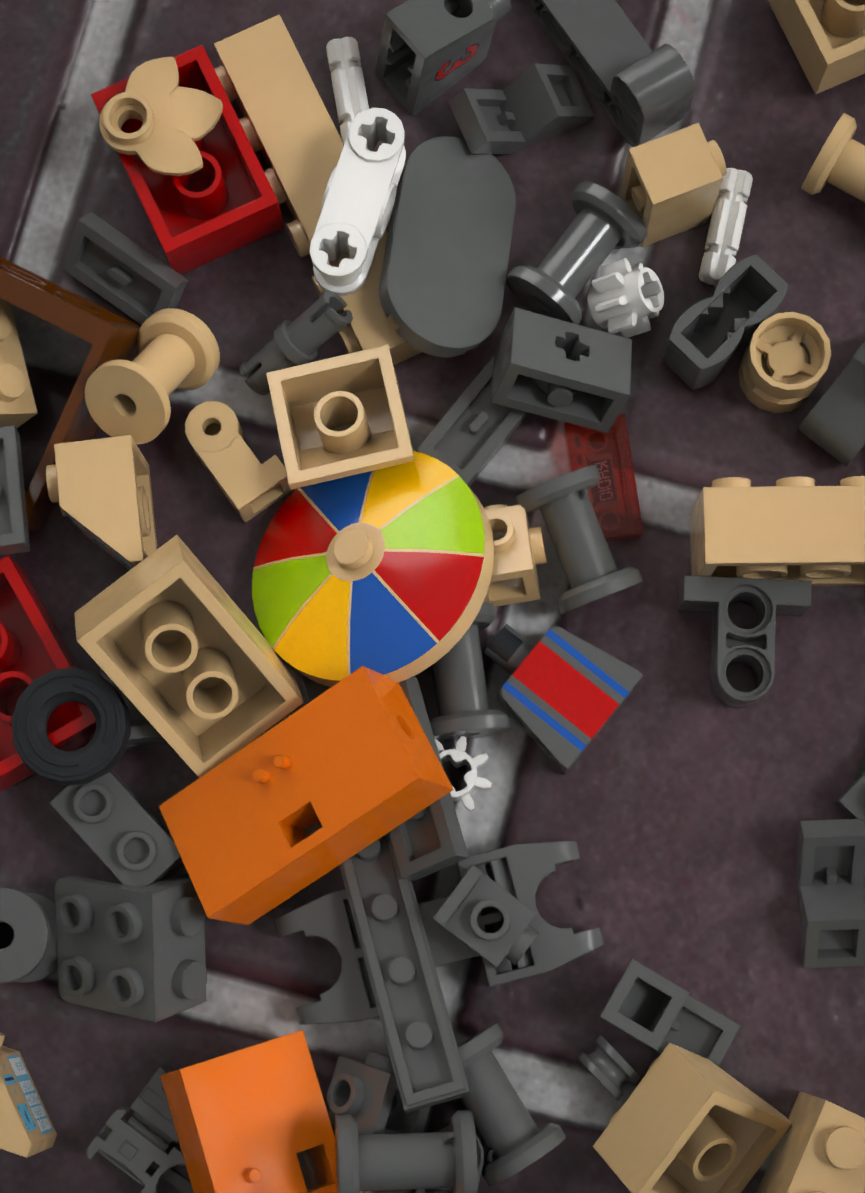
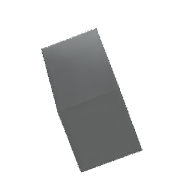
[448,63,595,154]
[796,819,865,968]
[599,959,741,1066]

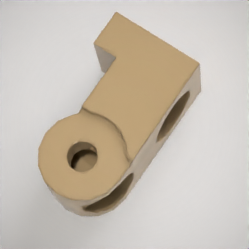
[185,401,293,523]

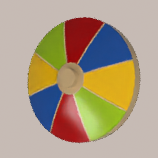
[252,451,494,687]

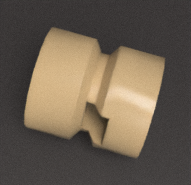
[738,312,832,413]

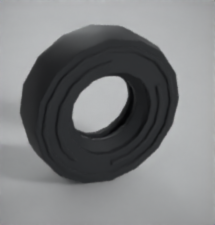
[11,667,131,786]

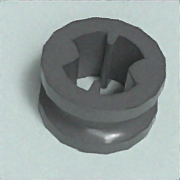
[577,1035,641,1101]

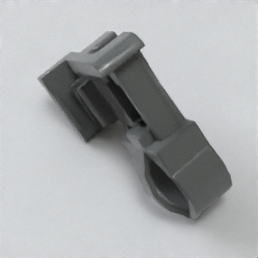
[86,1065,193,1193]

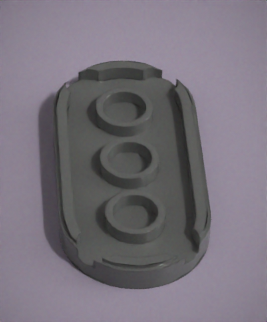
[379,136,516,358]

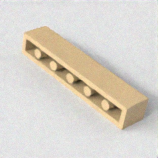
[214,14,422,365]

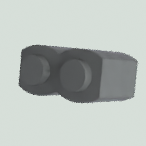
[662,255,789,390]

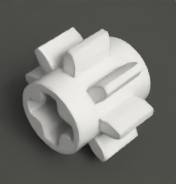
[587,258,664,338]
[435,736,492,813]

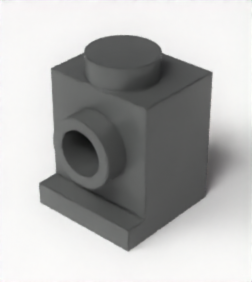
[433,865,539,968]

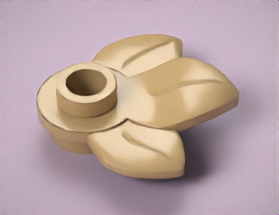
[99,57,223,176]

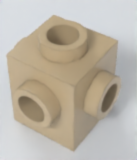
[484,504,547,607]

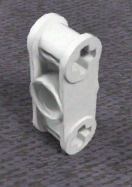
[309,108,406,296]

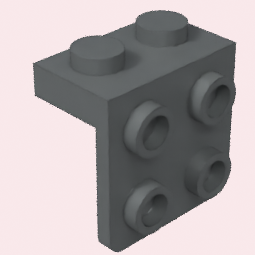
[55,873,207,1023]

